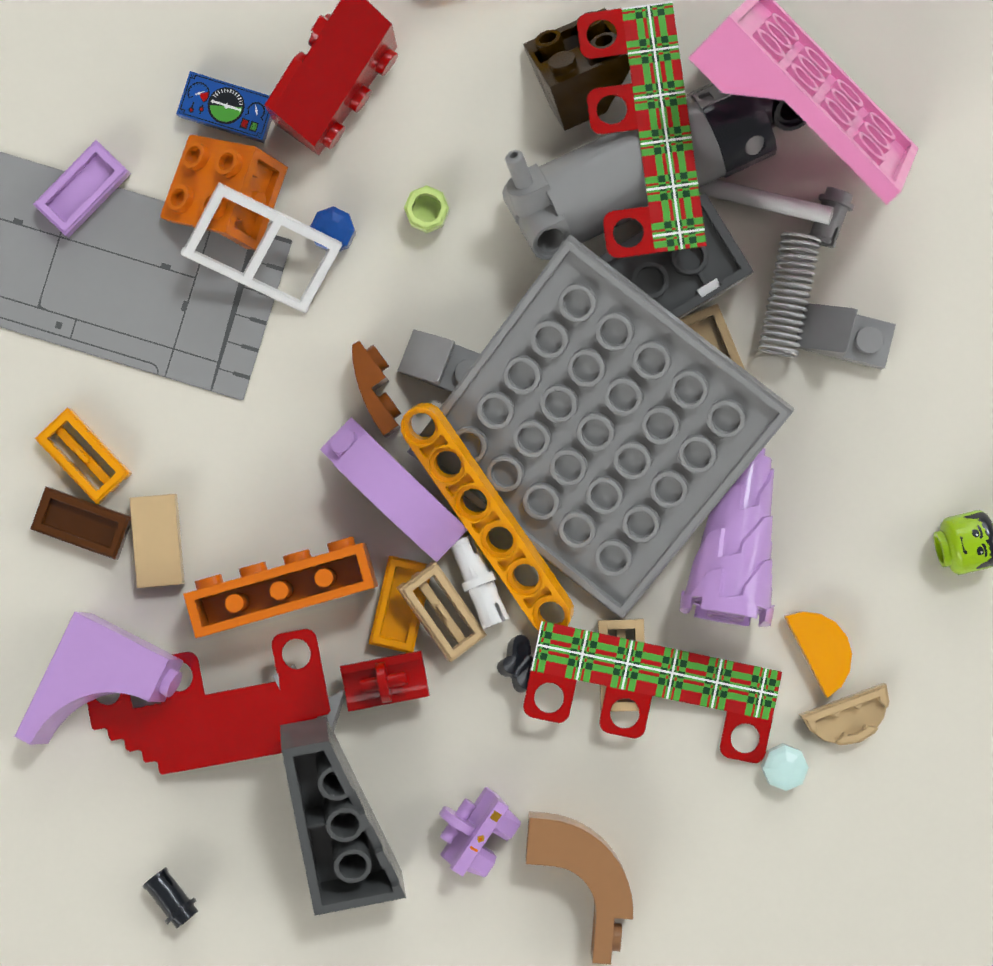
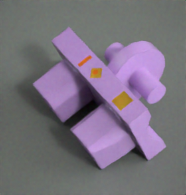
[439,787,521,877]

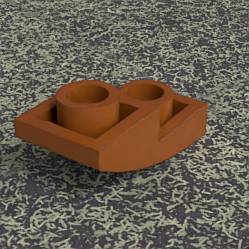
[352,341,402,438]

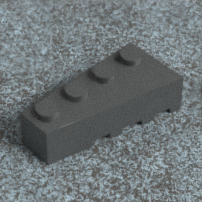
[280,717,406,916]

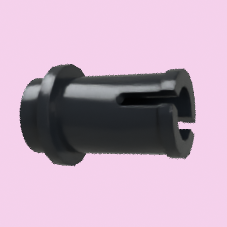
[143,867,198,929]

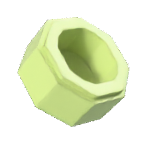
[404,185,450,233]

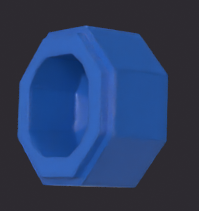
[310,206,356,251]

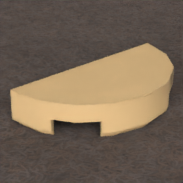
[799,683,889,745]

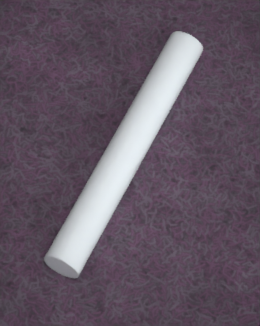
[699,179,834,225]

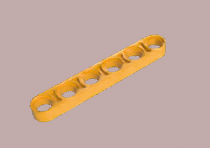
[400,403,574,631]

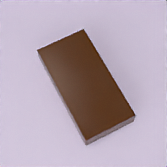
[30,486,131,560]

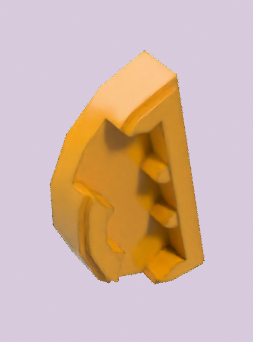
[784,611,852,698]

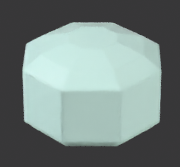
[761,743,809,791]

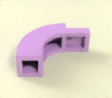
[320,417,467,562]

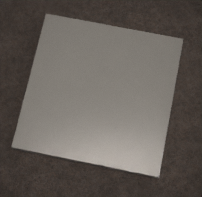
[407,235,794,619]

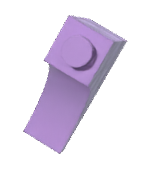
[15,611,183,745]

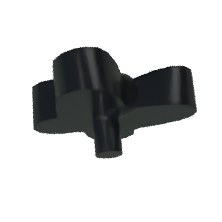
[497,635,533,693]

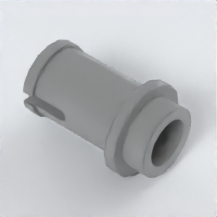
[807,187,854,248]

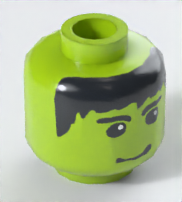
[933,510,993,575]

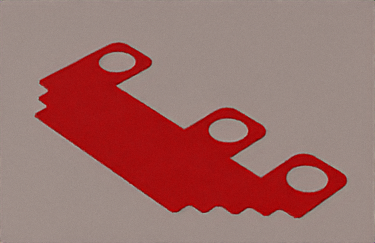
[87,629,331,775]

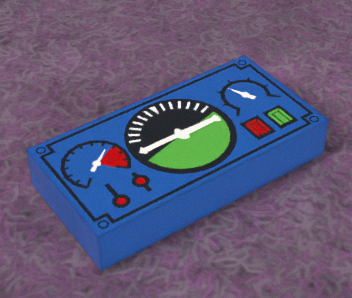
[176,71,272,143]

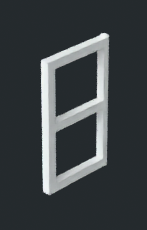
[181,182,342,313]

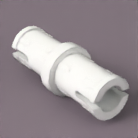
[450,536,510,629]

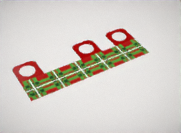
[577,1,707,258]
[523,621,782,763]

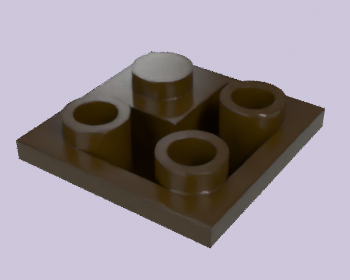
[523,8,630,131]

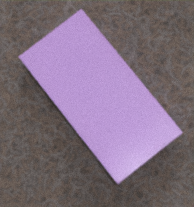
[33,140,131,238]

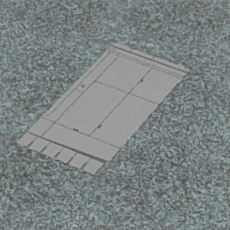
[0,152,292,400]

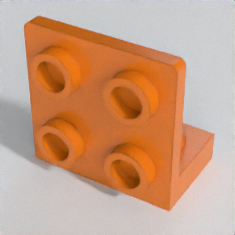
[160,135,288,250]

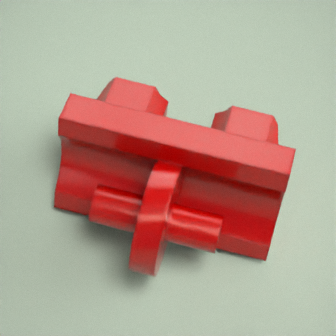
[340,650,430,712]

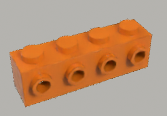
[183,537,378,638]

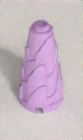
[679,448,774,627]

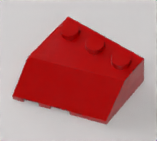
[265,0,398,155]

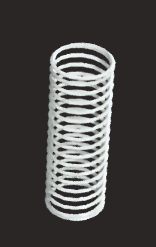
[758,232,822,357]

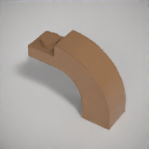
[526,811,633,965]

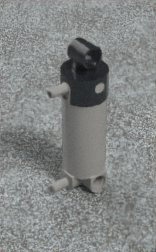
[502,83,807,260]

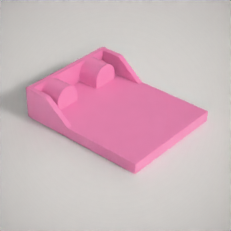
[688,0,919,205]

